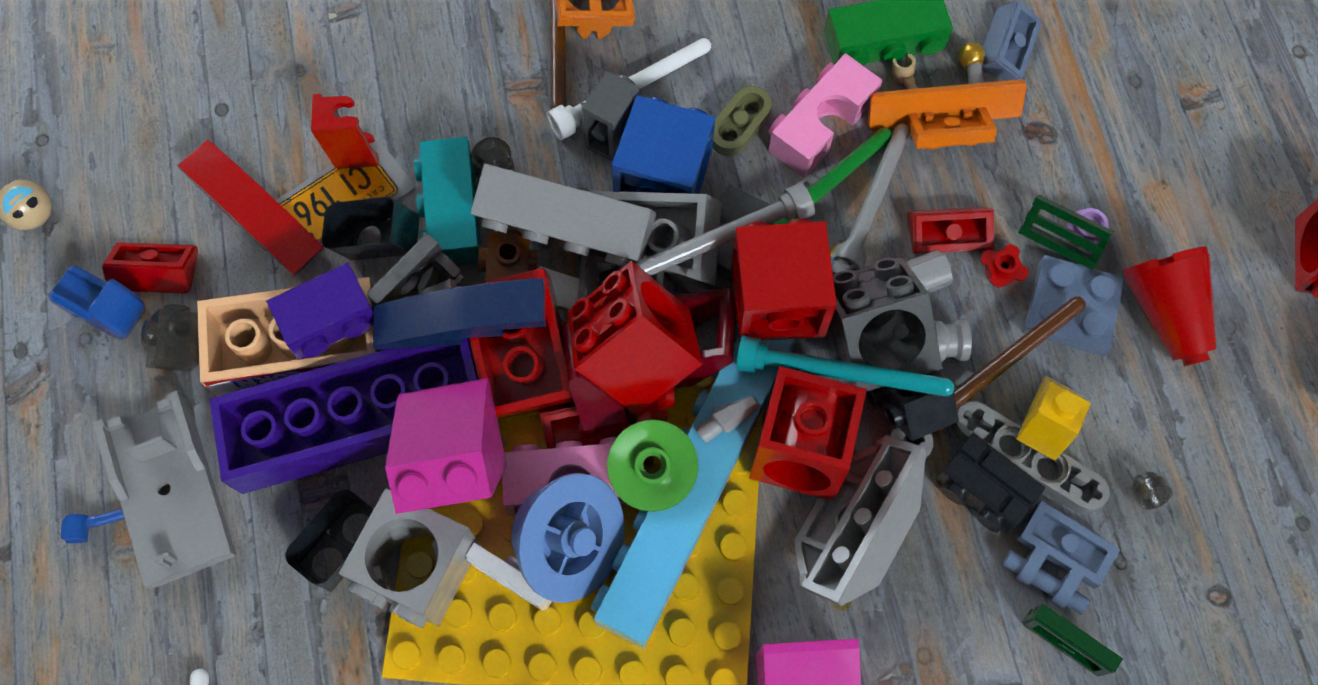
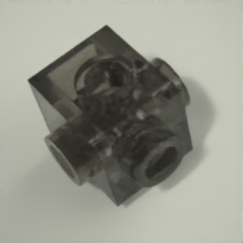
[141,304,199,372]

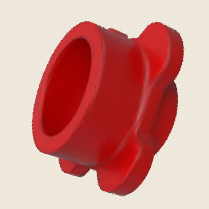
[981,244,1029,288]

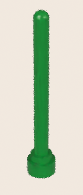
[769,127,892,225]

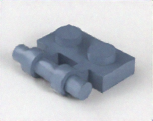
[1002,500,1120,615]

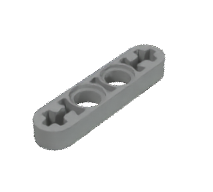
[952,402,1110,514]

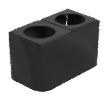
[321,196,420,261]
[285,490,374,592]

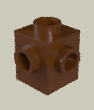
[478,229,538,282]

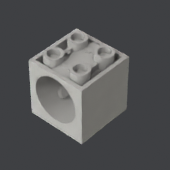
[339,488,481,629]

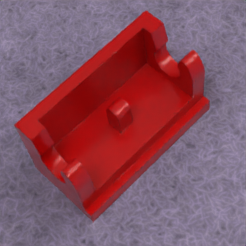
[311,94,379,169]

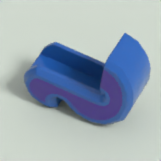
[48,266,146,340]

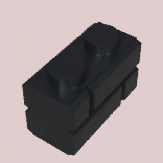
[935,433,1046,534]

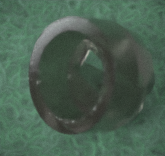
[1131,471,1173,510]

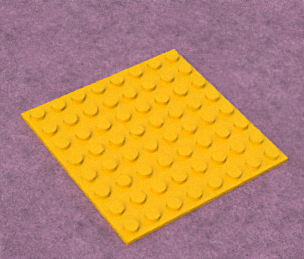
[382,376,763,685]

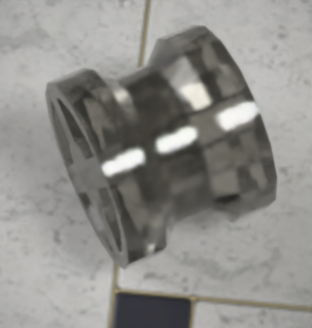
[471,137,515,180]

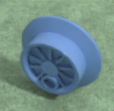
[511,473,624,603]

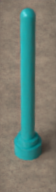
[736,335,954,396]

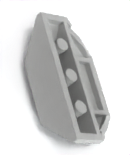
[794,435,926,606]

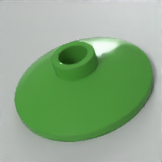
[607,420,698,512]

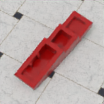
[177,139,324,277]

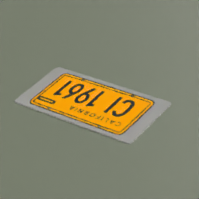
[276,137,415,271]

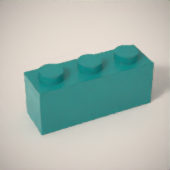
[414,136,481,266]

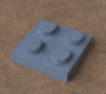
[1023,255,1125,356]

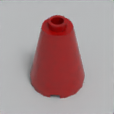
[1123,246,1217,367]

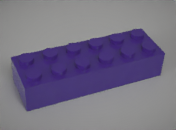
[209,338,479,494]

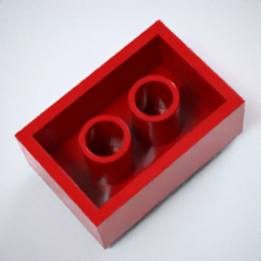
[469,268,574,420]

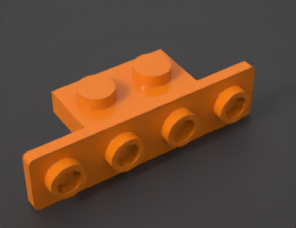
[867,79,1027,149]

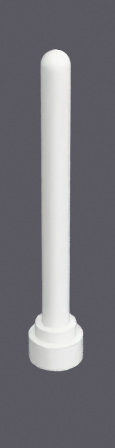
[546,38,711,140]

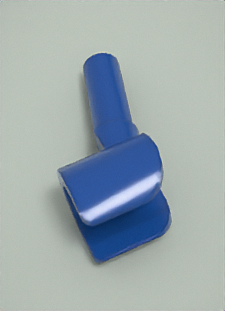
[60,509,125,543]

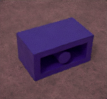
[266,262,374,360]

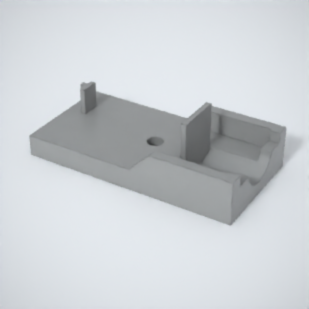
[92,391,236,590]

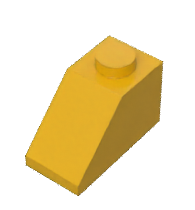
[1016,375,1091,461]

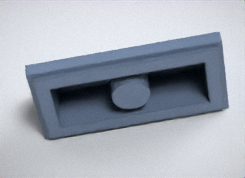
[982,0,1042,80]

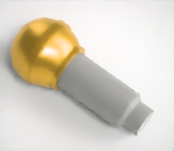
[958,42,985,84]

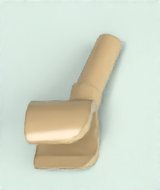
[891,53,918,89]

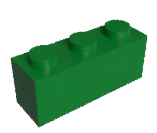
[824,0,953,66]

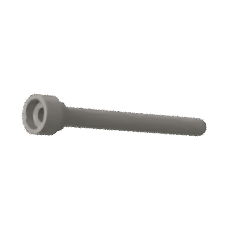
[832,123,910,273]
[635,183,815,276]

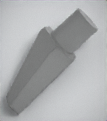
[696,395,760,443]

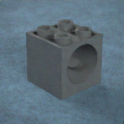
[830,257,943,391]

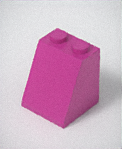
[385,378,507,514]
[755,639,861,685]

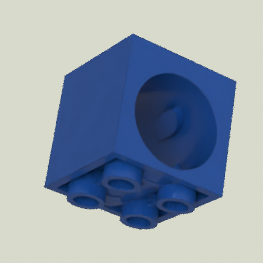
[611,95,716,194]

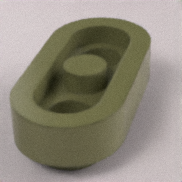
[713,86,772,156]

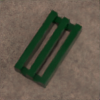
[1018,195,1114,270]
[1022,603,1123,677]

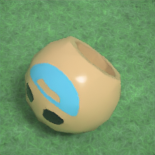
[0,180,52,230]

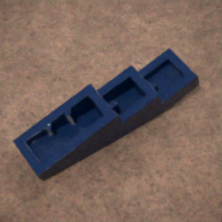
[373,278,546,350]

